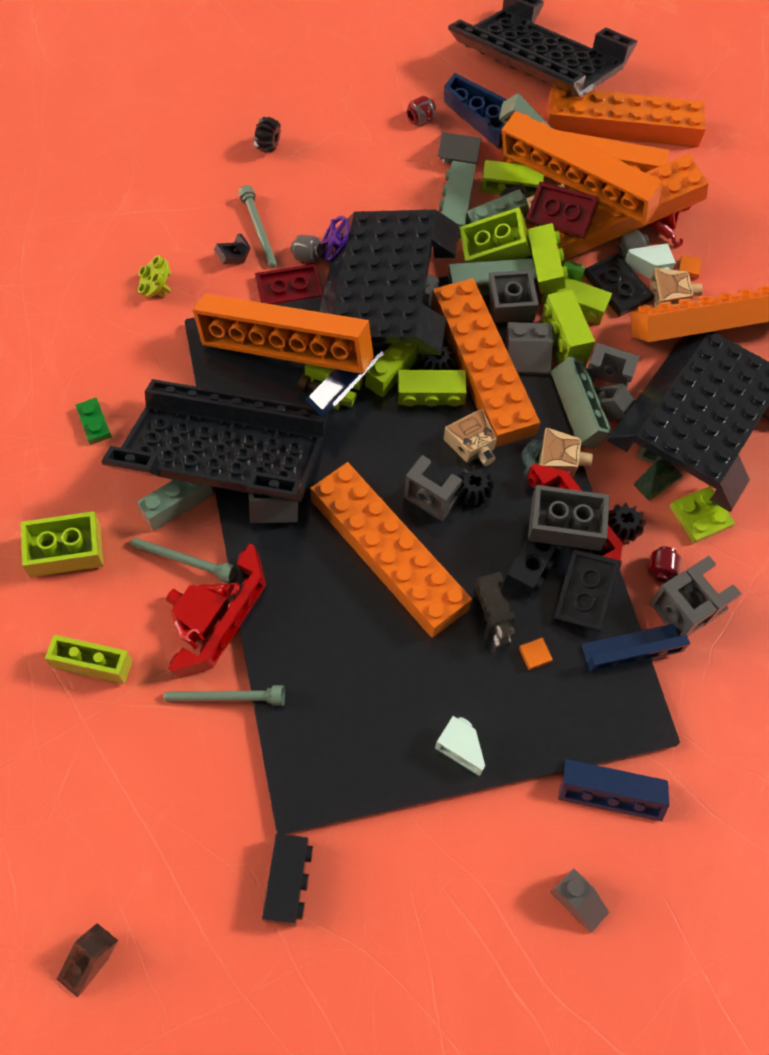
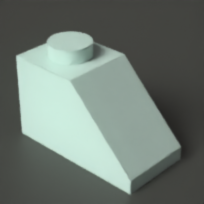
[625,243,676,279]
[435,716,485,776]

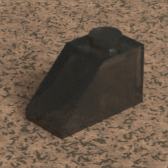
[57,923,118,998]

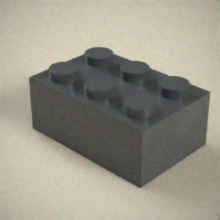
[528,485,609,551]

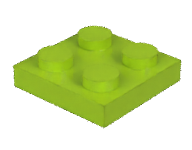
[669,486,735,544]

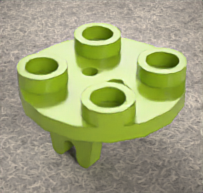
[138,255,171,298]

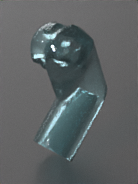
[521,439,542,471]

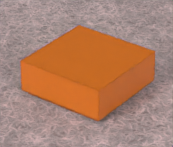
[678,255,702,279]
[519,638,553,671]

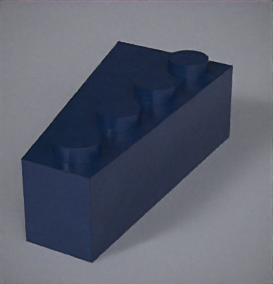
[444,73,507,149]

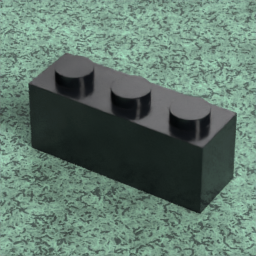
[262,833,313,926]

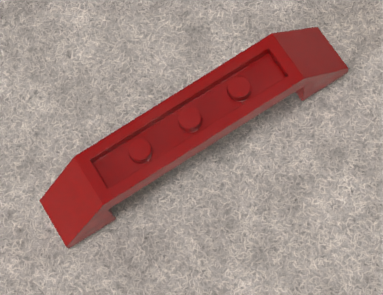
[527,464,623,561]
[168,544,266,678]

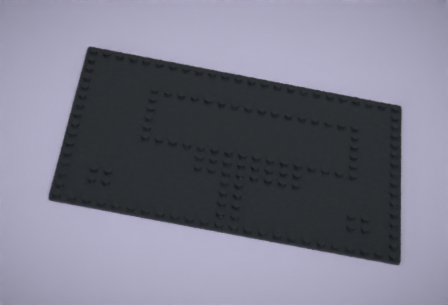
[185,276,680,835]

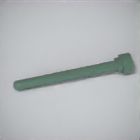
[238,185,277,268]
[130,538,237,584]
[163,685,285,706]

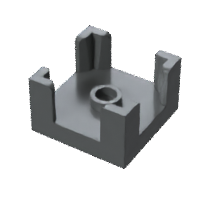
[587,343,640,388]
[404,455,462,521]
[678,556,741,626]
[649,571,717,637]

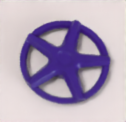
[321,216,349,261]

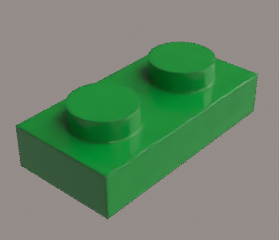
[75,397,112,445]

